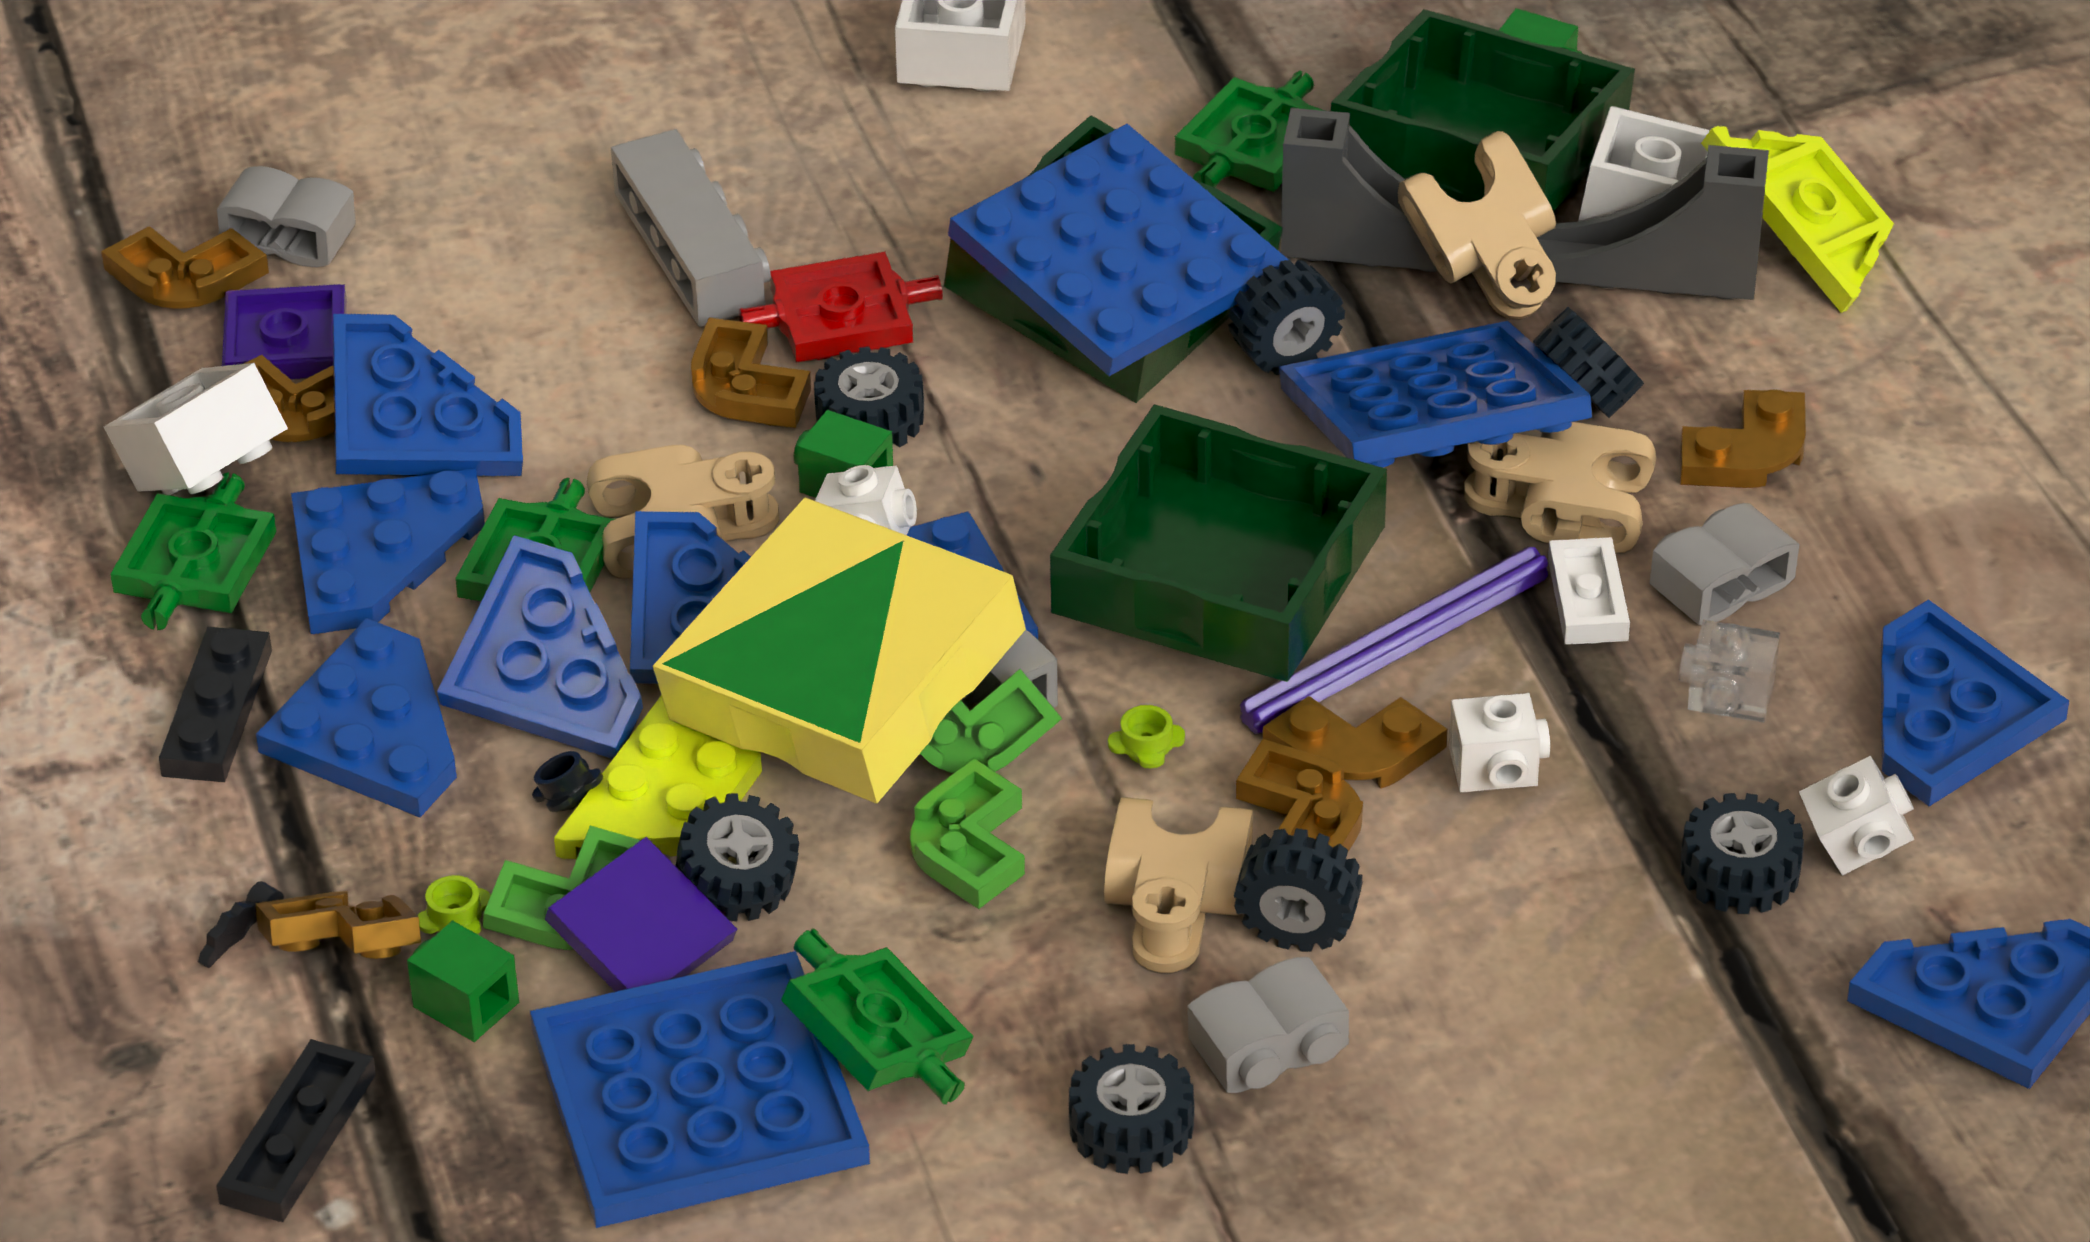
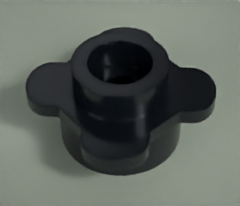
[532,751,603,812]

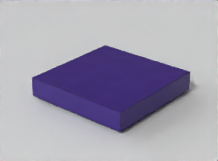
[222,284,347,379]
[545,837,737,992]

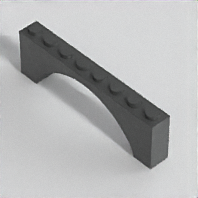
[1281,108,1769,300]

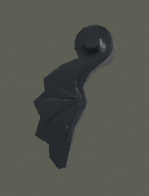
[198,881,284,968]

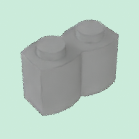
[217,166,356,267]
[1649,503,1799,625]
[1188,957,1349,1093]

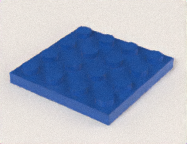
[948,124,1289,376]
[1279,321,1592,468]
[530,951,870,1228]

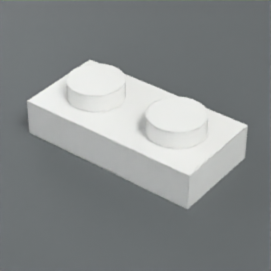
[1548,537,1630,644]

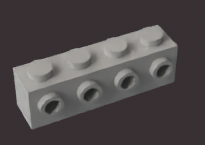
[611,129,771,327]

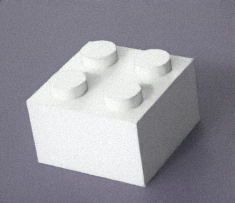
[895,0,1025,91]
[1578,106,1710,221]
[104,363,288,495]

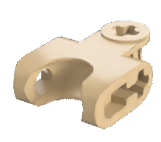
[1398,131,1556,320]
[1464,422,1656,553]
[586,445,779,579]
[1104,797,1253,973]

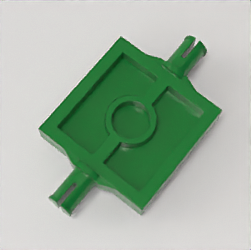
[1175,71,1325,192]
[110,472,277,630]
[455,478,615,602]
[781,928,974,1105]

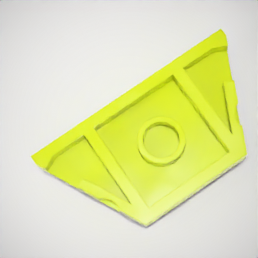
[1701,126,1894,313]
[554,695,762,859]

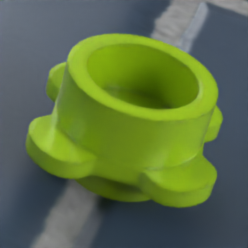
[1108,705,1185,769]
[418,875,491,934]

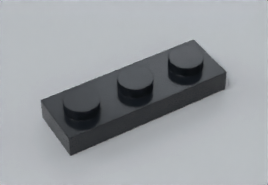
[159,627,272,782]
[216,1039,376,1223]

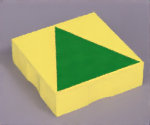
[653,497,1026,804]

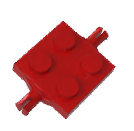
[739,251,943,363]

